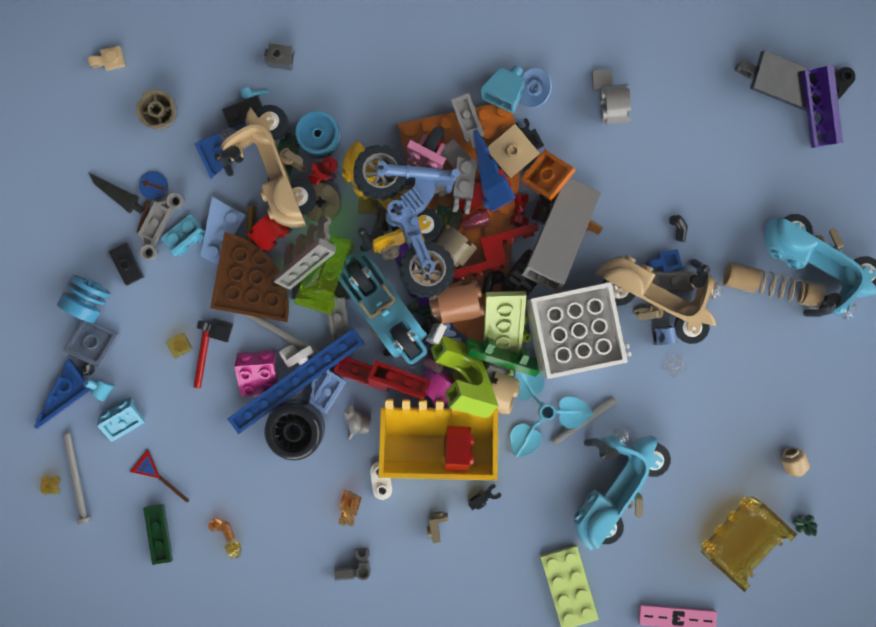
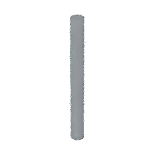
[551,397,617,446]

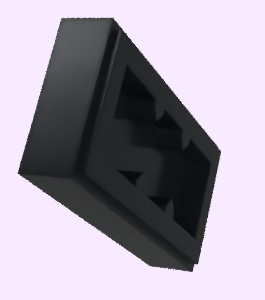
[108,243,145,286]

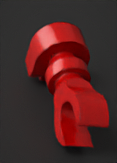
[510,192,529,227]

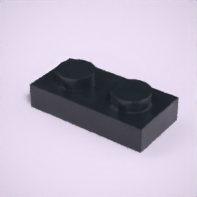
[222,95,262,128]

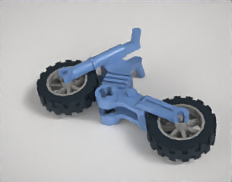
[353,145,460,298]

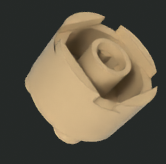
[490,371,520,415]

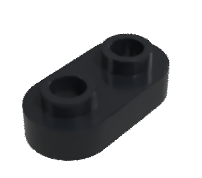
[835,67,856,99]

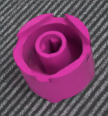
[421,364,455,407]

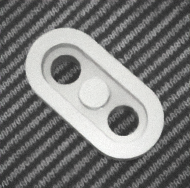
[370,461,392,500]

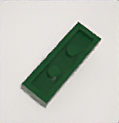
[143,504,173,565]

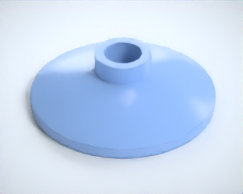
[520,68,552,107]

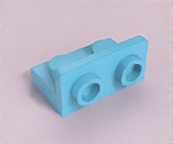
[161,214,205,256]
[97,398,145,442]

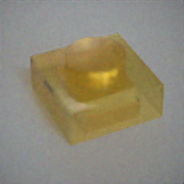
[358,196,378,215]
[166,333,193,359]

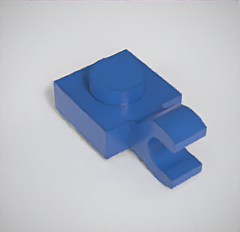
[645,249,682,273]

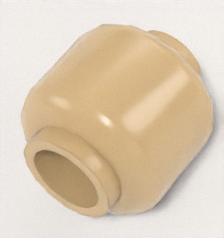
[781,447,810,477]

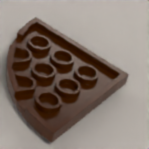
[210,232,289,322]

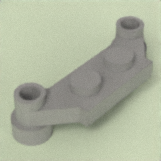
[137,193,185,260]

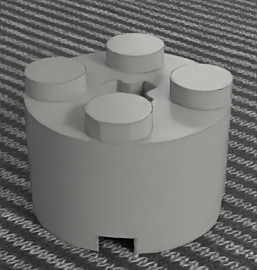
[600,84,631,125]

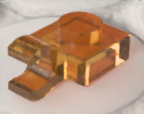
[338,490,362,526]

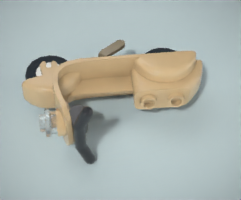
[214,105,317,228]
[595,255,723,344]

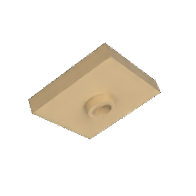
[488,124,540,179]

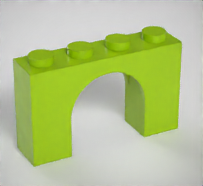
[431,336,499,419]

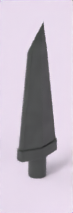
[88,172,144,214]

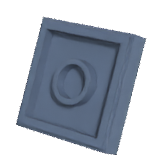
[63,320,119,368]

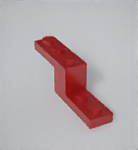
[453,223,539,282]
[334,356,430,400]

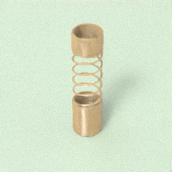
[723,262,826,308]

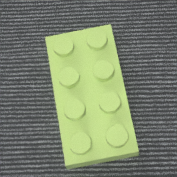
[483,291,527,353]
[540,545,599,627]

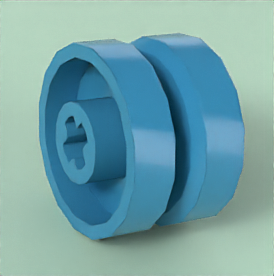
[296,111,341,158]

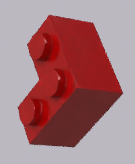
[444,426,474,471]

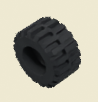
[501,249,538,298]

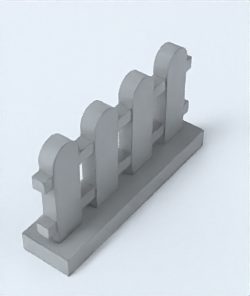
[274,214,336,290]

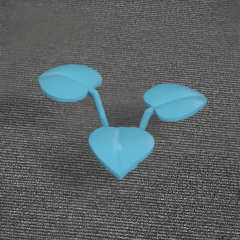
[510,371,593,457]

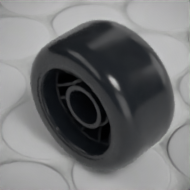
[264,400,325,461]

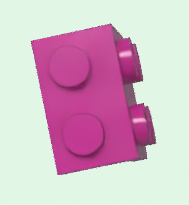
[234,350,277,397]

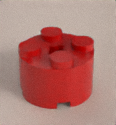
[247,214,292,252]

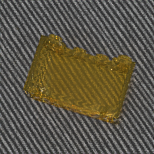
[701,496,798,592]

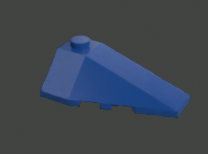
[473,129,515,213]

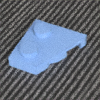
[309,370,347,414]

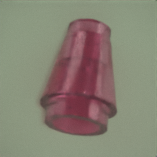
[461,208,491,230]

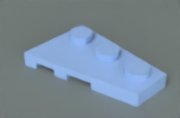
[201,197,246,265]

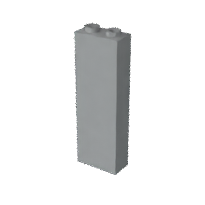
[522,178,601,292]

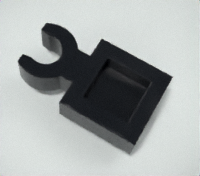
[515,118,544,150]

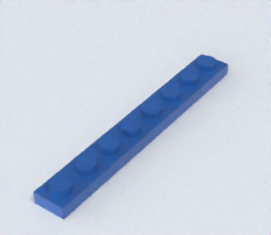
[227,328,365,434]

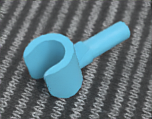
[240,87,269,100]

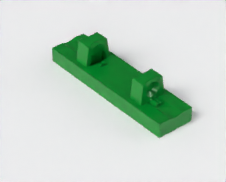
[465,337,540,377]

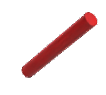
[193,331,210,388]

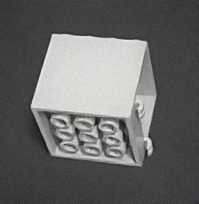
[526,282,632,379]

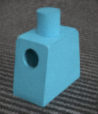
[481,65,525,114]

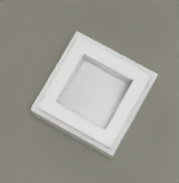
[426,323,447,344]

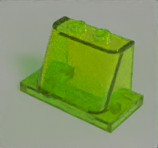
[294,235,355,316]

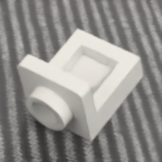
[279,344,314,368]

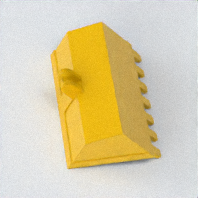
[378,399,498,480]

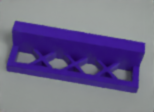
[801,65,843,148]

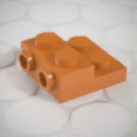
[521,149,576,201]

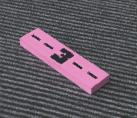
[638,604,717,627]

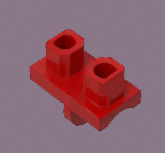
[307,157,338,186]

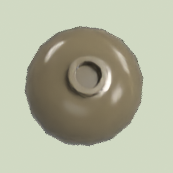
[136,90,177,130]

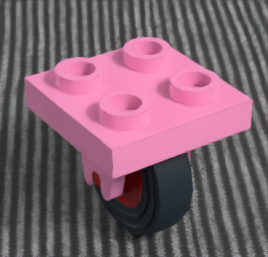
[405,126,446,170]

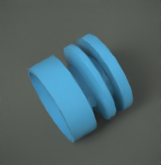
[57,275,111,323]

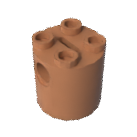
[429,279,485,325]

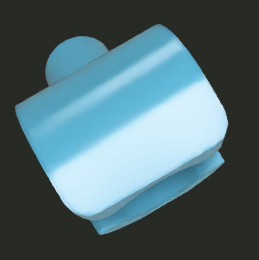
[84,379,114,401]

